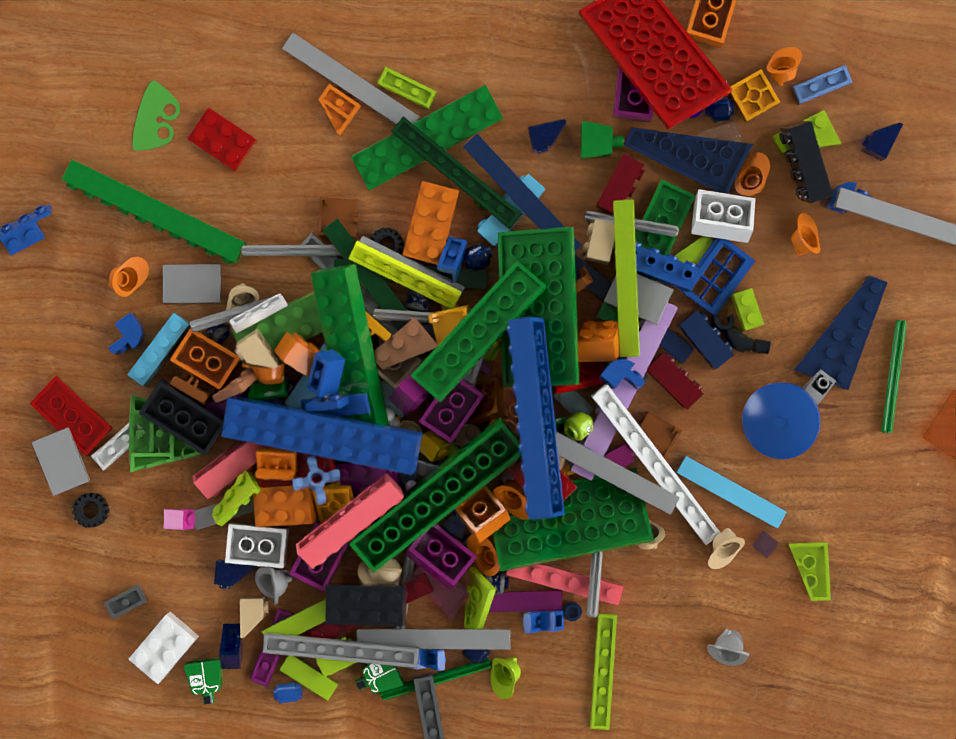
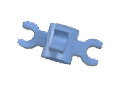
[292,455,341,505]

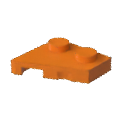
[318,84,361,136]

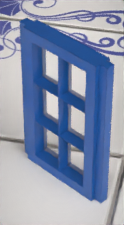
[679,238,755,315]

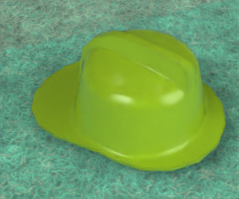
[490,657,521,699]

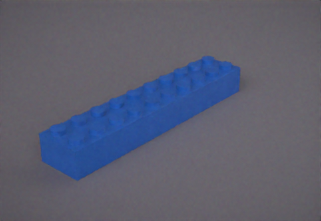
[507,317,565,519]
[222,396,423,475]

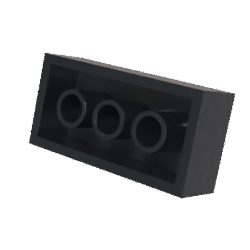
[779,121,833,203]
[138,378,224,455]
[325,583,407,626]

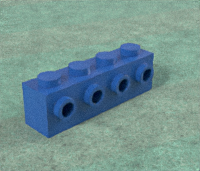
[636,242,700,293]

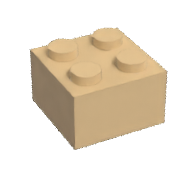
[582,219,615,265]

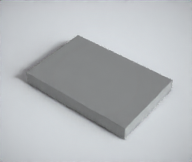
[163,264,221,303]
[604,274,673,325]
[32,428,91,496]

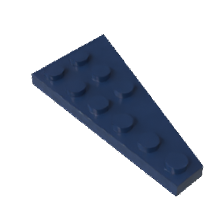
[624,127,753,194]
[793,276,888,390]

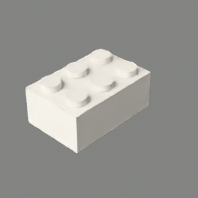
[691,189,756,243]
[225,522,289,568]
[129,612,199,684]

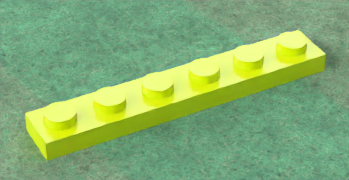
[348,241,462,309]

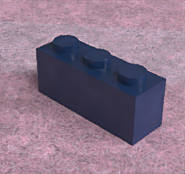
[677,310,734,370]

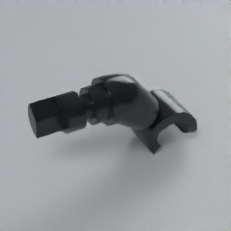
[711,314,771,354]

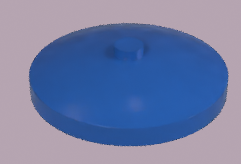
[742,382,821,459]

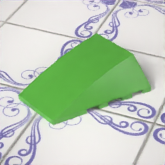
[129,395,209,472]

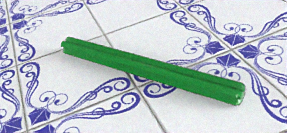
[881,320,907,433]
[380,658,491,701]

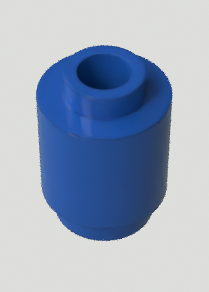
[273,682,303,704]

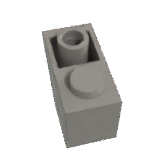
[802,369,836,406]

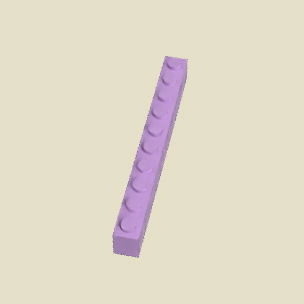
[568,303,678,481]

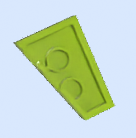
[772,110,841,154]
[211,469,262,526]
[788,542,831,601]
[464,567,496,629]

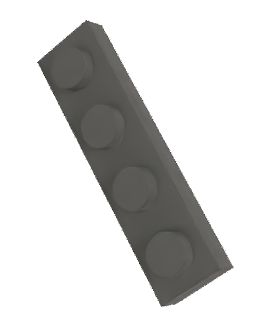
[413,674,445,739]

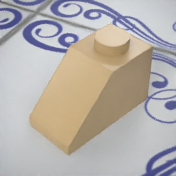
[240,596,269,638]

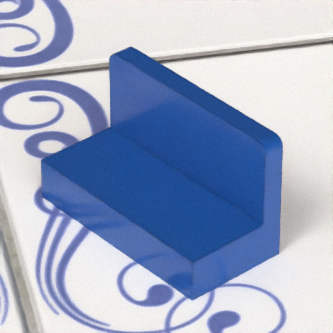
[437,236,467,283]

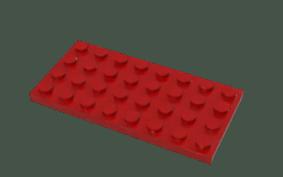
[579,0,732,130]

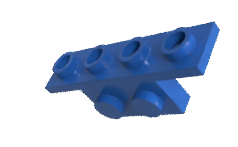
[0,204,52,255]
[300,393,370,416]

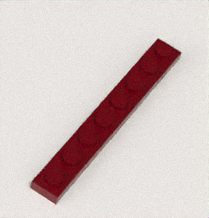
[295,573,434,657]

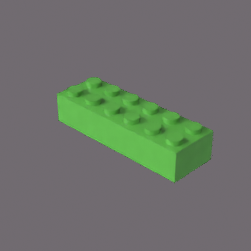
[232,291,323,352]

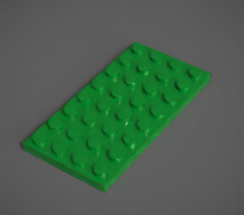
[498,227,579,387]
[493,467,654,572]

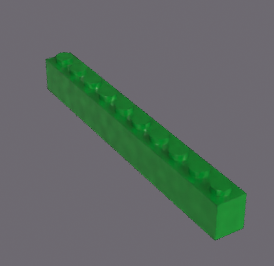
[61,159,248,265]

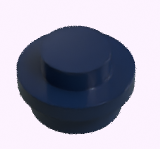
[563,602,582,621]

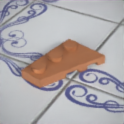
[374,317,438,370]
[212,368,257,403]

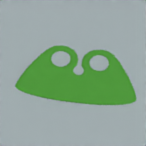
[132,80,180,151]

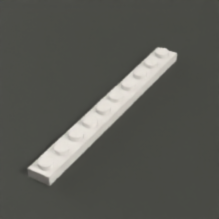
[591,384,721,545]

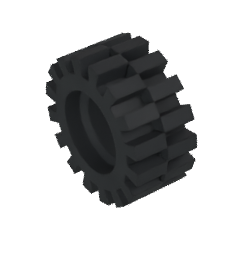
[370,228,404,255]
[72,493,110,528]

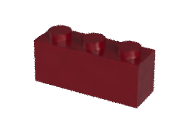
[595,154,645,215]
[647,353,704,410]

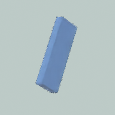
[791,65,852,105]

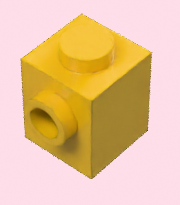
[420,430,451,462]

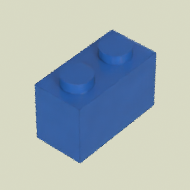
[307,350,345,397]

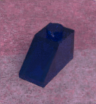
[528,119,566,154]
[861,123,903,161]
[214,559,257,589]
[219,624,243,669]

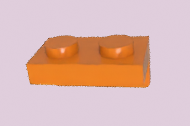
[255,448,298,481]

